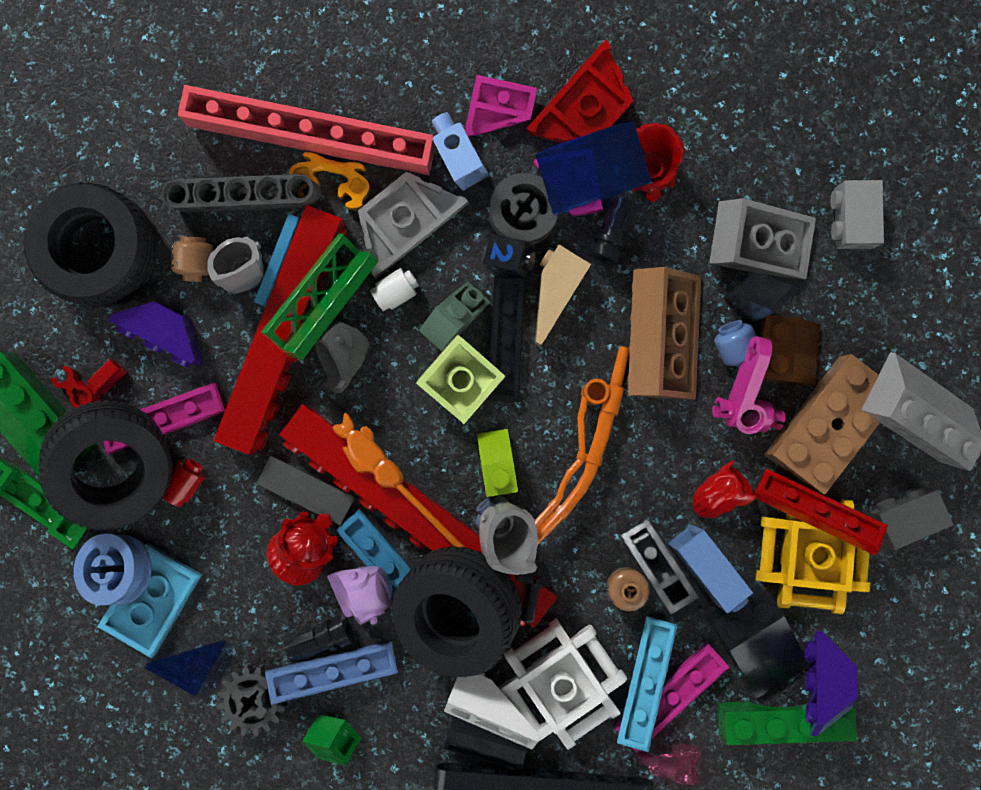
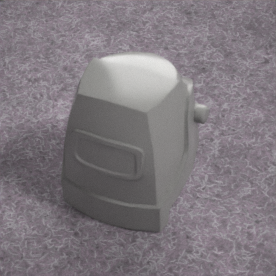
[207,236,265,293]
[479,502,538,575]

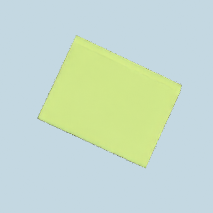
[416,334,505,424]

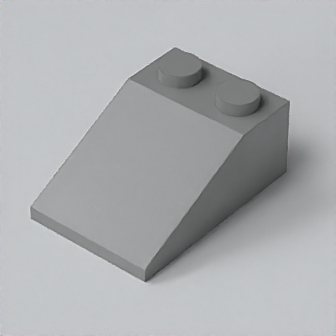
[709,198,816,279]

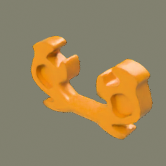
[289,152,371,211]

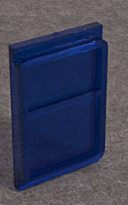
[536,121,652,215]

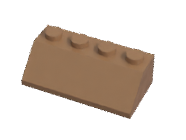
[627,267,701,399]

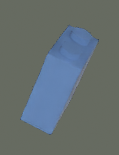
[667,525,753,613]

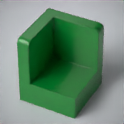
[302,715,361,766]

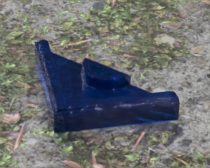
[145,640,226,696]

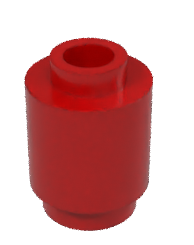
[163,458,206,507]

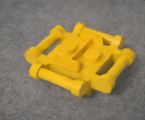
[756,500,871,614]

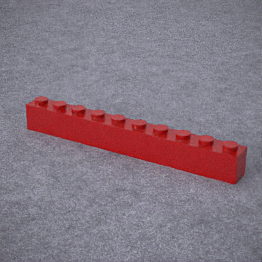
[279,404,557,628]

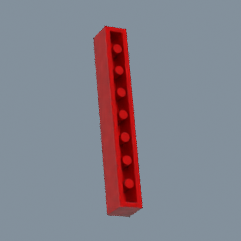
[213,205,347,455]

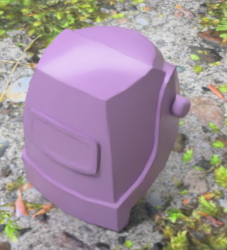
[327,566,393,625]

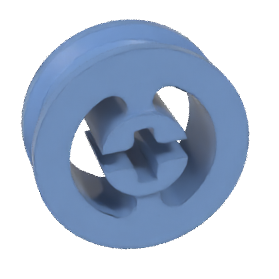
[73,534,151,605]

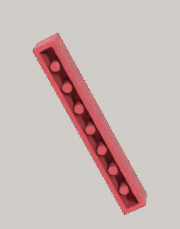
[177,85,436,176]

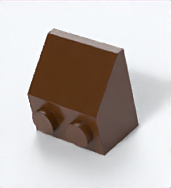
[755,315,820,386]

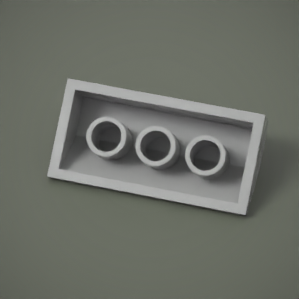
[862,352,981,471]

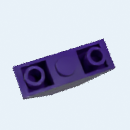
[108,301,203,368]
[805,631,858,737]

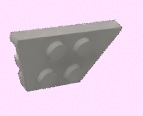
[358,172,468,279]

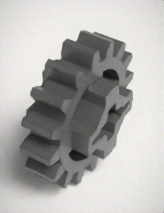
[217,664,288,736]

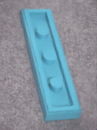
[617,616,677,752]

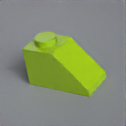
[477,429,518,497]

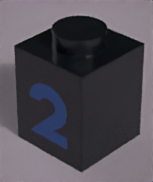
[483,234,536,279]

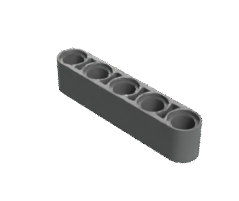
[162,174,321,213]

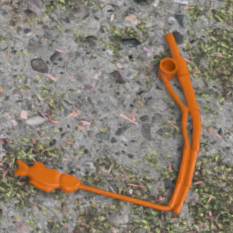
[332,346,630,547]

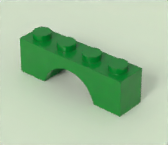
[717,702,857,745]

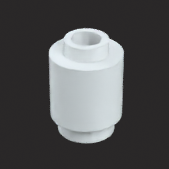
[370,268,419,311]

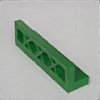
[261,234,379,361]

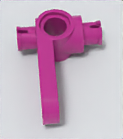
[712,336,786,434]

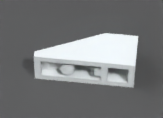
[444,673,540,749]

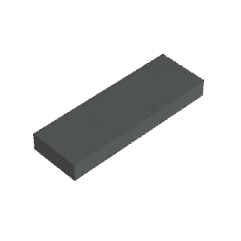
[256,455,355,525]

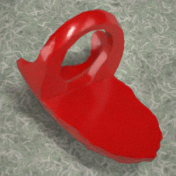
[692,460,756,518]

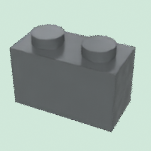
[868,485,954,550]

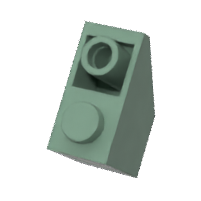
[419,281,490,352]

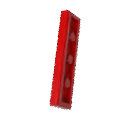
[754,468,888,556]

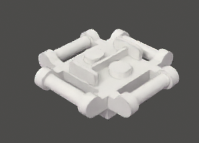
[498,618,627,750]

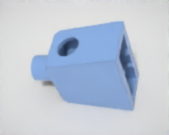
[432,112,490,191]

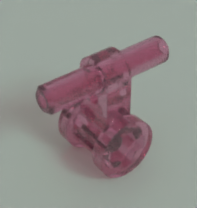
[636,744,701,785]

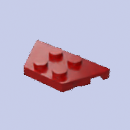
[526,39,633,149]

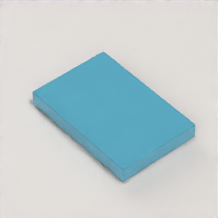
[97,543,202,658]

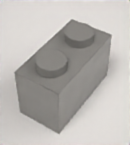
[830,180,884,249]

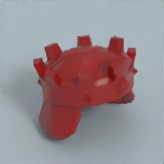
[621,123,685,202]
[266,512,338,586]

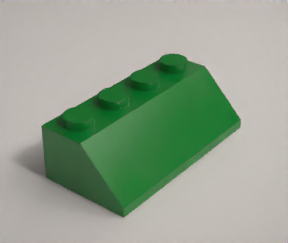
[0,350,97,477]

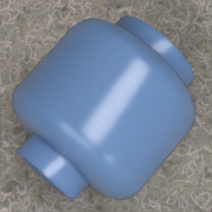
[714,320,757,369]

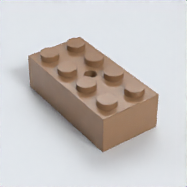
[764,354,880,495]

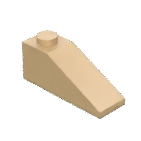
[535,245,591,347]

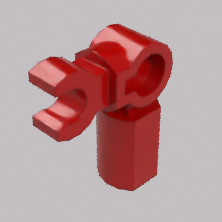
[51,358,127,408]

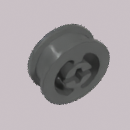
[489,173,559,246]

